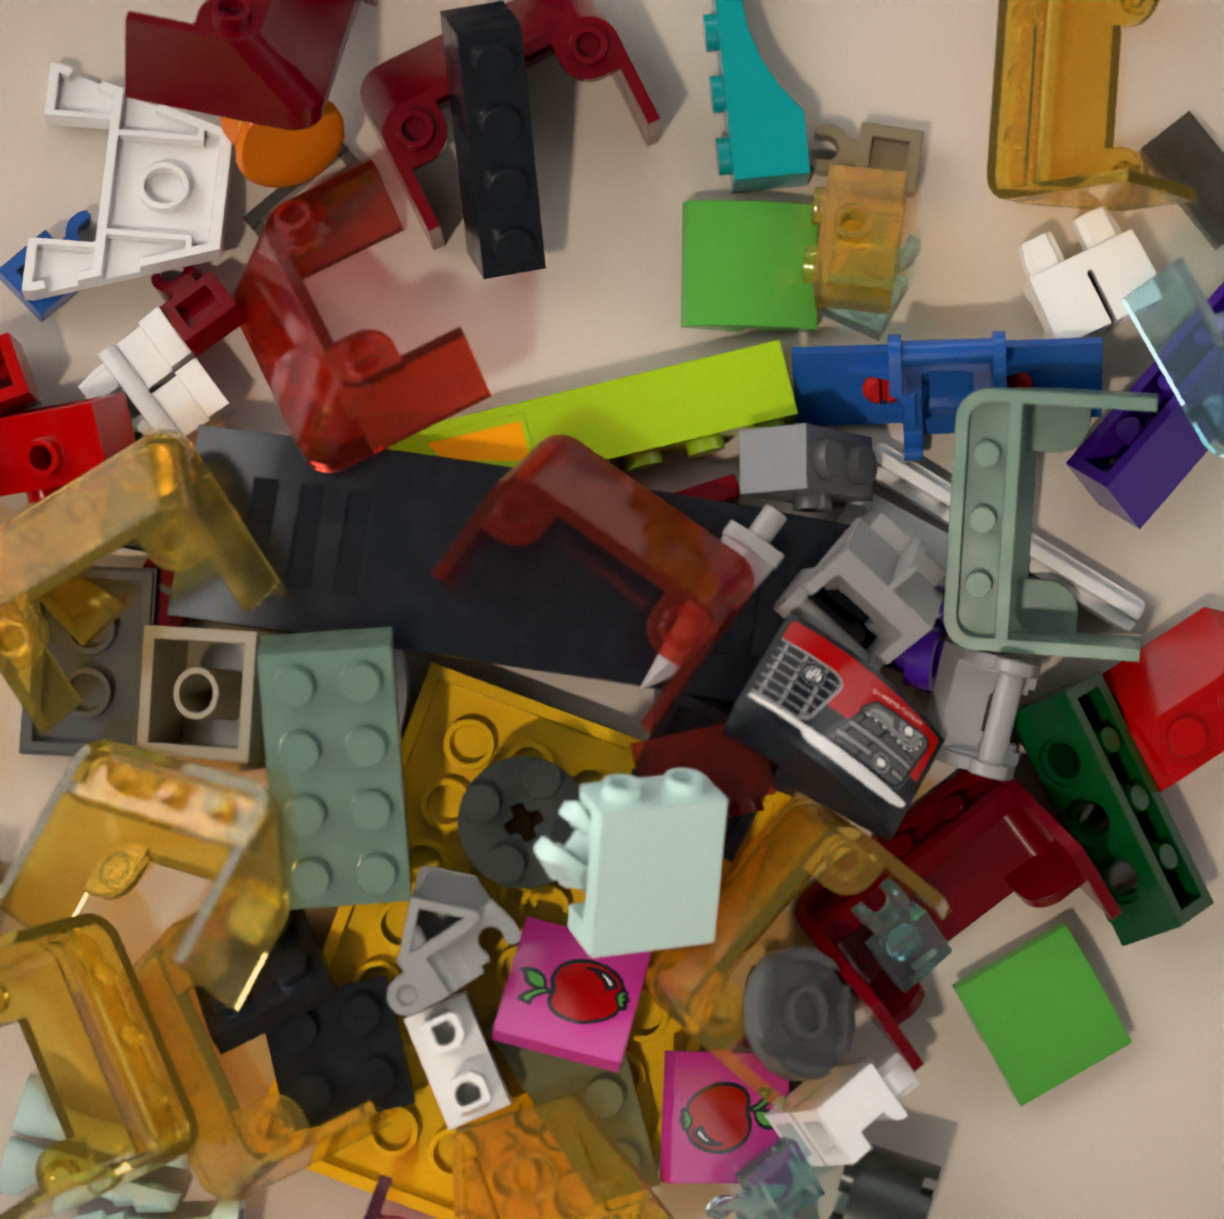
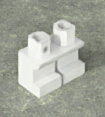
[1018,206,1169,339]
[78,306,236,462]
[404,989,514,1130]
[764,1052,919,1167]

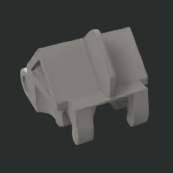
[773,509,946,671]
[914,641,1041,781]
[387,866,521,1016]

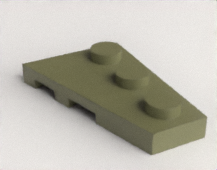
[485,1024,660,1202]

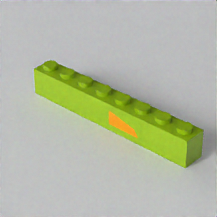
[348,339,798,481]

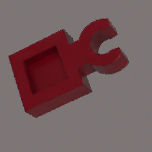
[151,264,248,357]

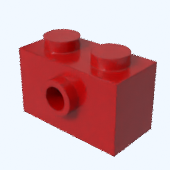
[0,392,142,503]

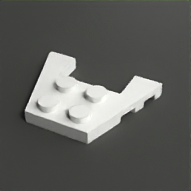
[22,63,234,301]

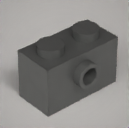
[739,423,877,512]

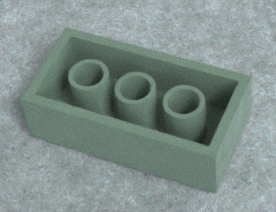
[257,627,412,910]

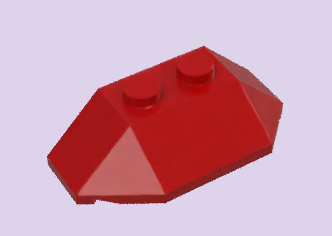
[1102,607,1224,792]

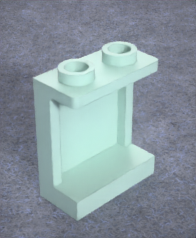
[567,768,728,958]

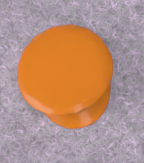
[221,100,345,188]

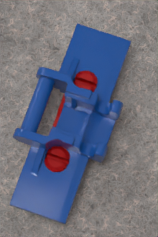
[792,331,1103,461]

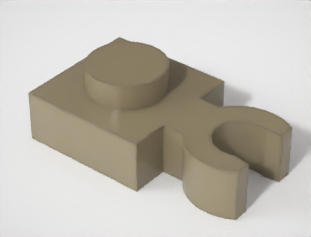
[810,122,924,198]

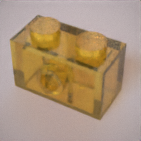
[803,164,907,315]

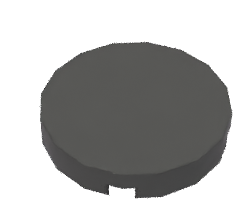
[743,947,856,1080]

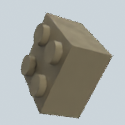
[136,625,287,763]

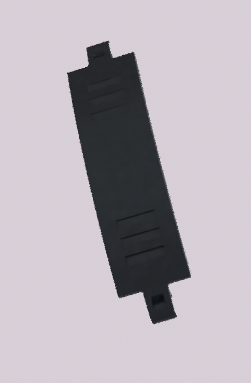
[105,425,894,703]

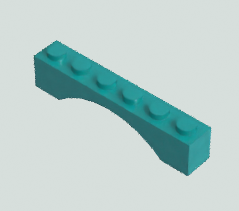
[703,0,810,193]

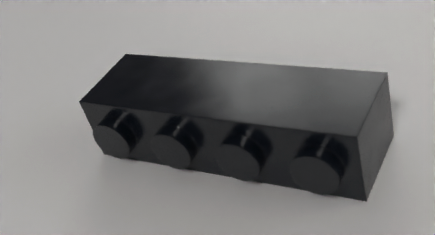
[440,1,546,279]

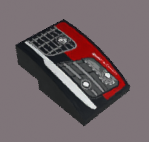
[722,612,945,843]

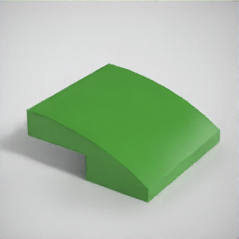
[681,200,818,333]
[952,922,1132,1106]

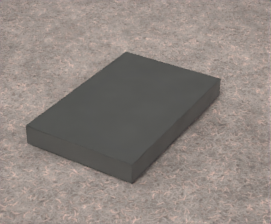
[19,563,159,761]

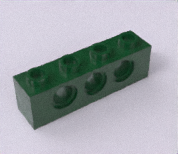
[1013,671,1214,947]

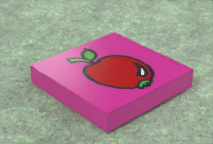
[492,916,652,1073]
[660,1050,789,1184]

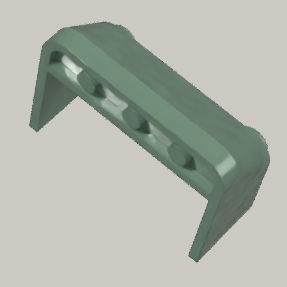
[943,387,1158,662]

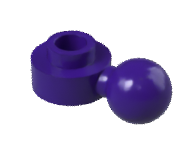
[894,585,948,691]

